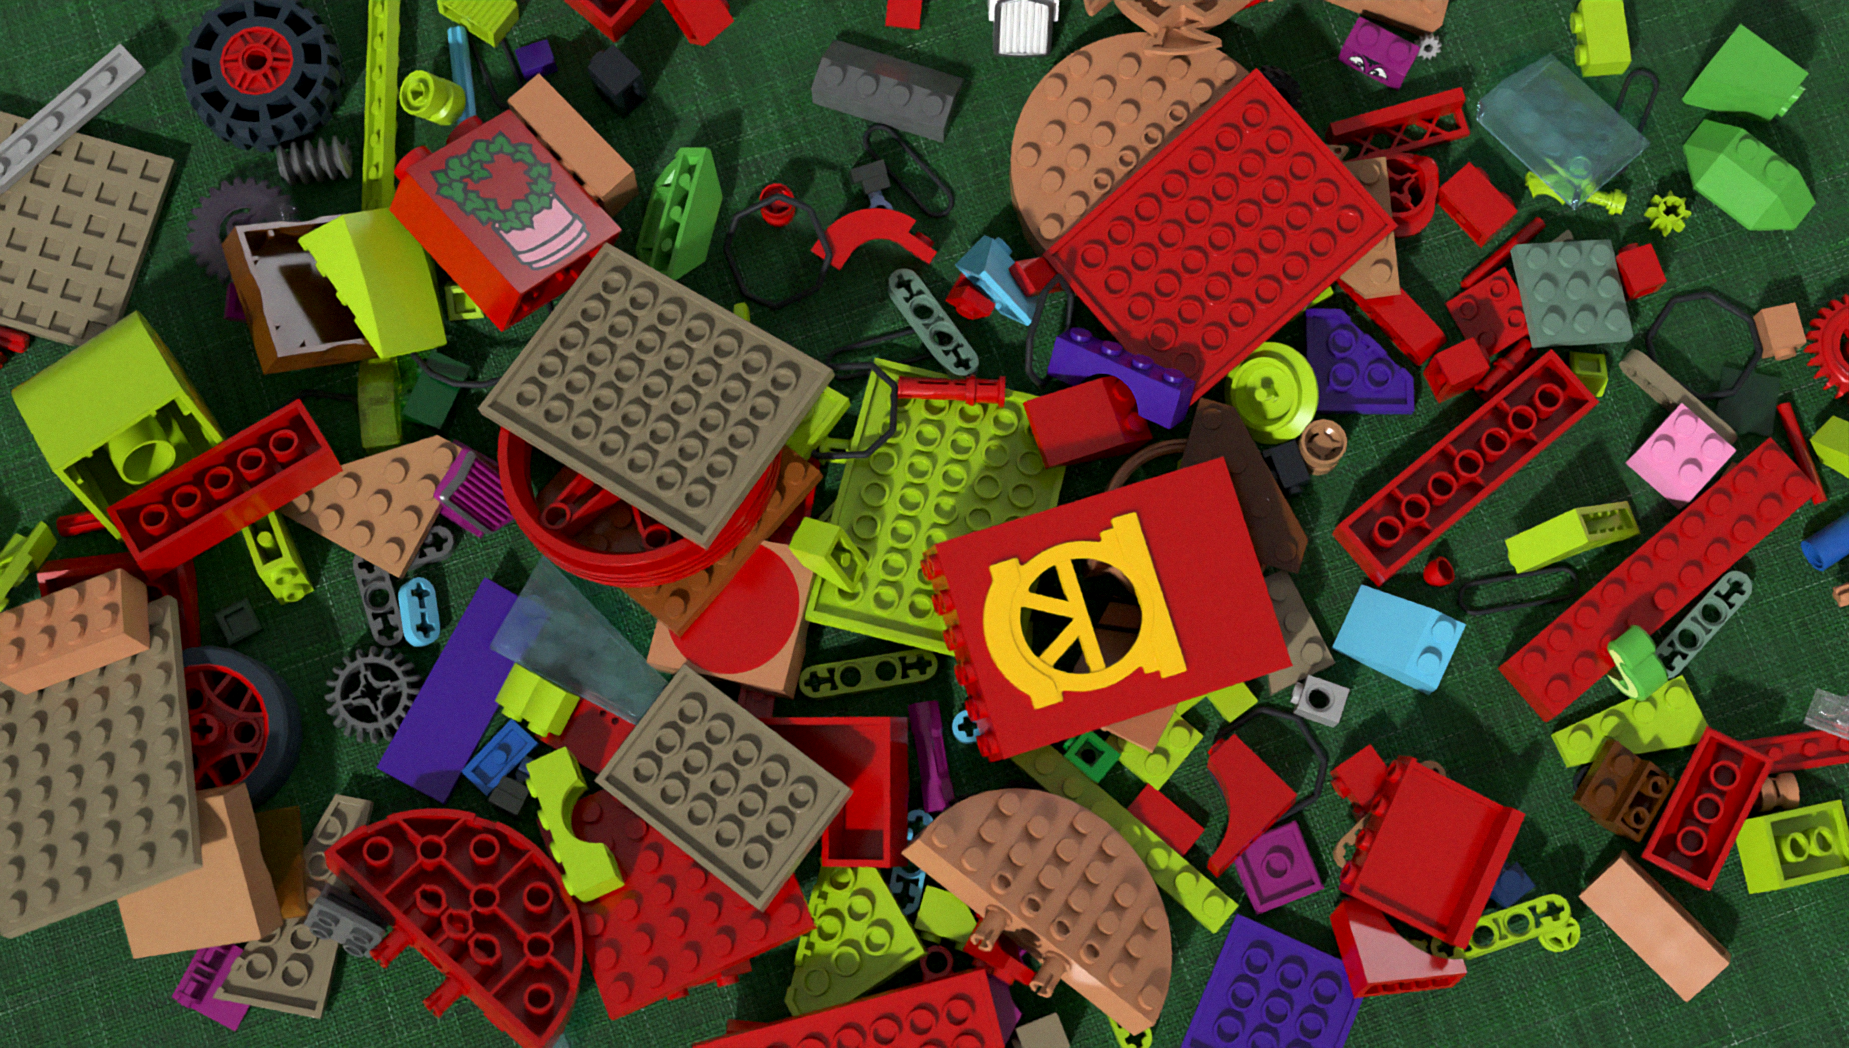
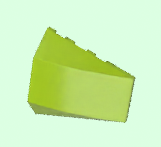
[298,207,447,359]

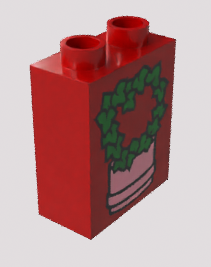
[389,109,622,332]

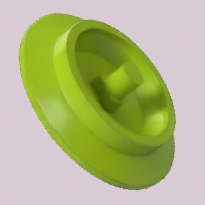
[1224,342,1319,445]

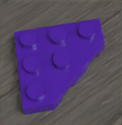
[1304,309,1415,414]

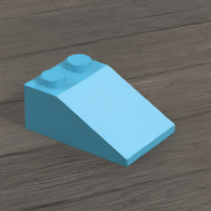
[955,235,1038,326]
[1331,584,1466,695]

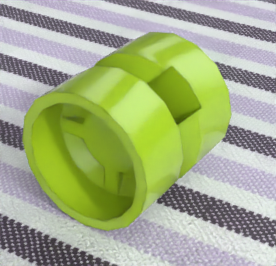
[399,70,466,126]

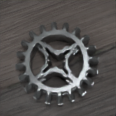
[325,646,422,744]

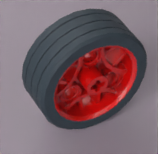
[182,646,303,809]

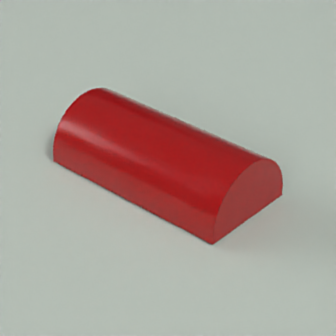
[1641,726,1776,891]

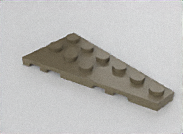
[212,794,374,1020]

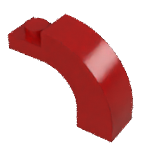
[811,208,937,271]

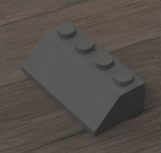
[811,39,964,143]

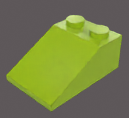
[1736,800,1849,894]

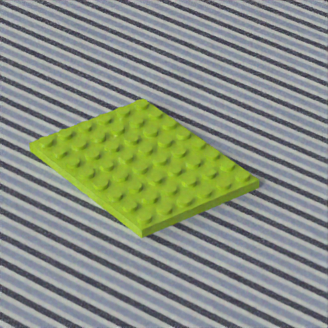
[805,358,1066,657]

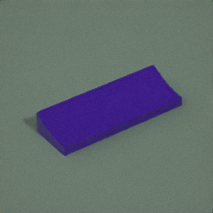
[376,577,552,805]

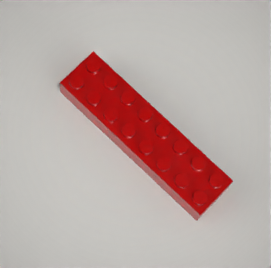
[1332,349,1599,588]

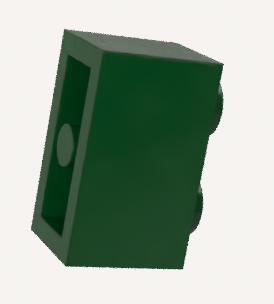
[401,350,476,438]

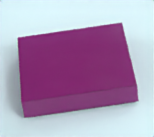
[1234,820,1324,916]

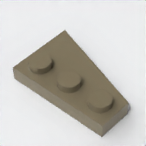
[1264,570,1335,696]

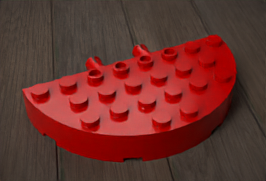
[324,808,583,1048]

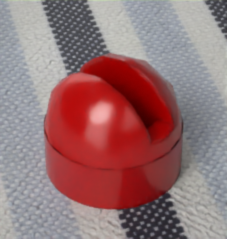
[1423,557,1455,588]

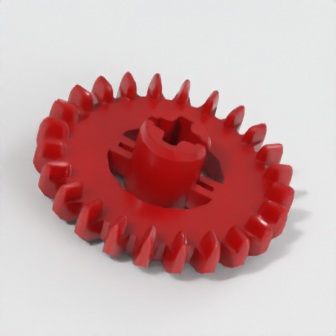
[1804,294,1849,403]

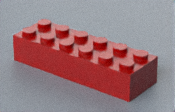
[106,399,343,582]

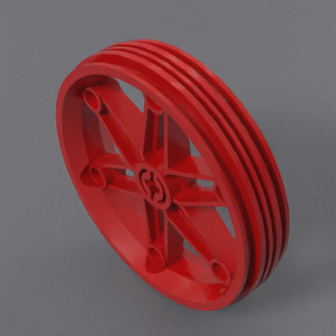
[498,426,783,588]

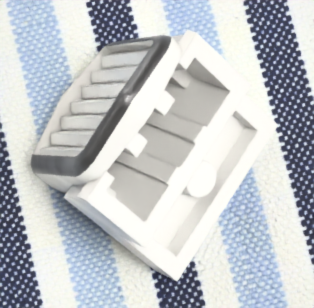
[988,0,1059,58]

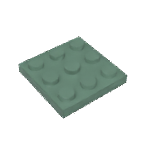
[1510,239,1634,348]

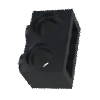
[588,44,648,120]

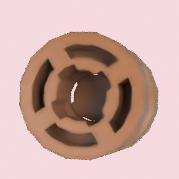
[1754,772,1800,813]

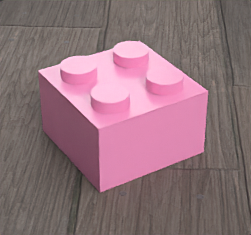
[1625,403,1736,510]

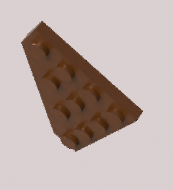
[1179,397,1308,574]

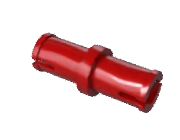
[1474,338,1538,402]

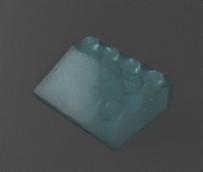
[1476,54,1651,210]

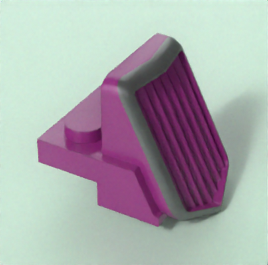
[433,439,515,539]

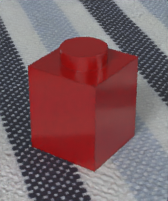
[1615,243,1667,302]

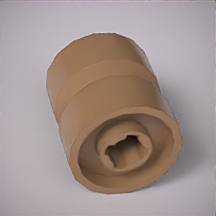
[1297,419,1347,476]

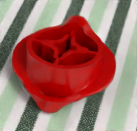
[1361,150,1439,238]

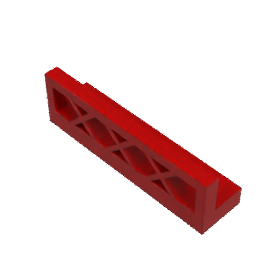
[1325,87,1470,163]

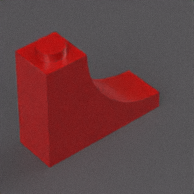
[1207,734,1297,878]
[1329,896,1468,998]

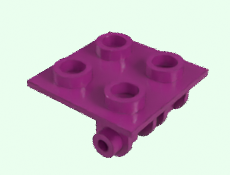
[172,944,250,1031]

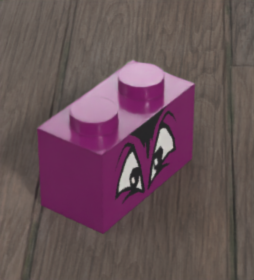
[1338,16,1421,91]

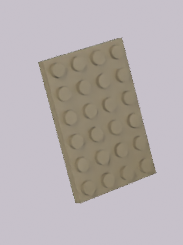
[594,664,854,912]

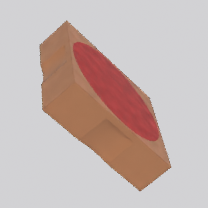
[646,540,816,700]

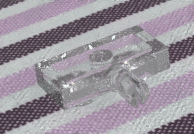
[1803,688,1849,740]

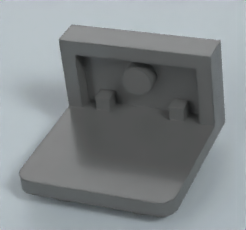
[304,883,389,959]

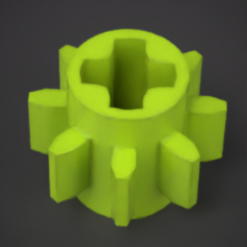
[1644,190,1692,237]

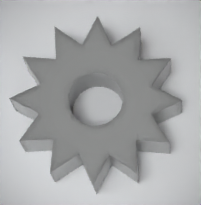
[1415,32,1442,60]

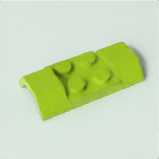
[0,521,57,612]

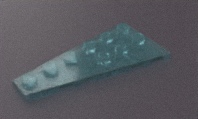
[490,555,669,726]

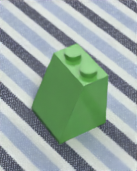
[1681,24,1809,124]

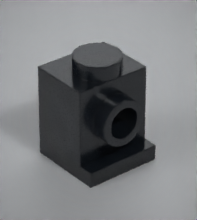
[1261,440,1311,499]

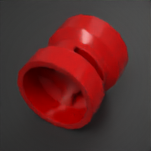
[760,183,795,227]

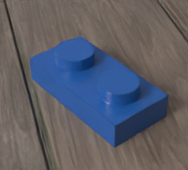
[461,719,539,797]

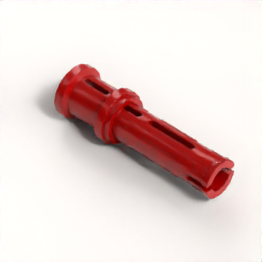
[898,374,1006,408]

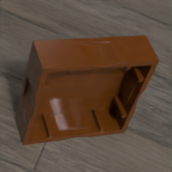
[222,213,380,374]

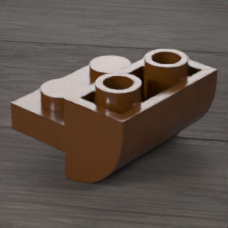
[1572,739,1675,842]

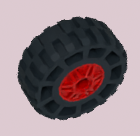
[180,0,345,152]

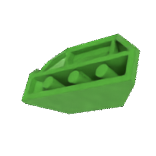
[1682,119,1816,231]
[635,147,723,281]

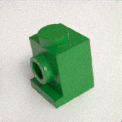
[1062,731,1121,785]

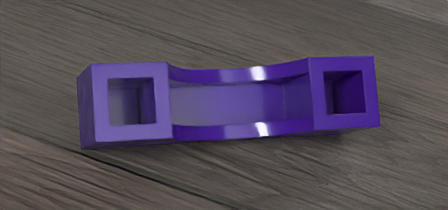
[1047,327,1196,429]

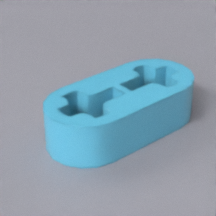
[398,577,440,647]

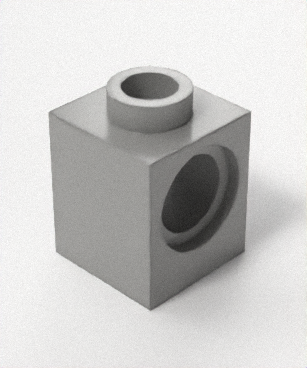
[1290,675,1350,728]

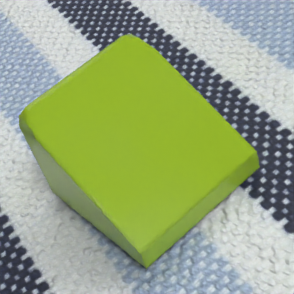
[445,280,485,321]
[1568,352,1608,397]

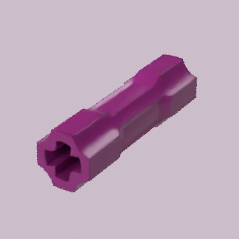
[908,701,955,814]

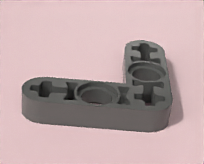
[353,526,456,649]

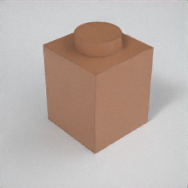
[1753,303,1807,361]

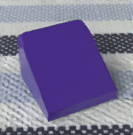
[515,39,558,82]

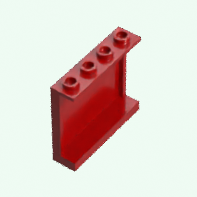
[1338,755,1526,950]

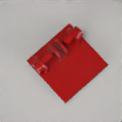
[1445,267,1529,358]

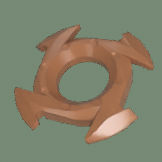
[1083,0,1273,56]

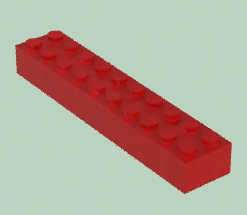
[1497,437,1819,723]

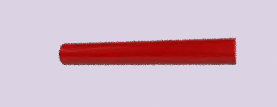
[1460,217,1546,291]
[1776,402,1828,505]

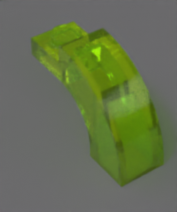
[358,356,404,457]

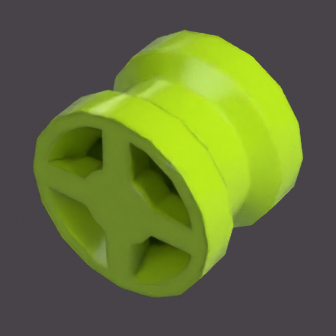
[1538,914,1580,952]

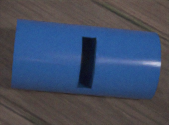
[1801,511,1849,571]

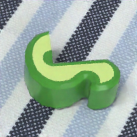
[1606,625,1668,701]

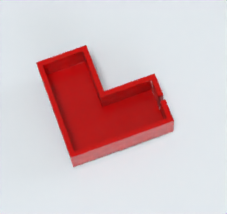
[757,717,908,868]

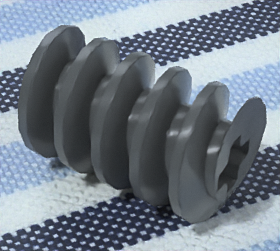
[276,136,354,186]

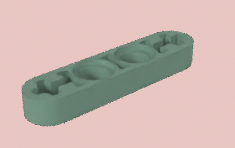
[888,269,979,379]
[1655,571,1752,680]

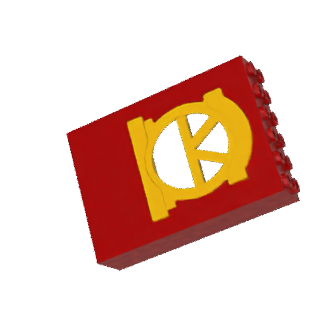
[920,456,1293,763]

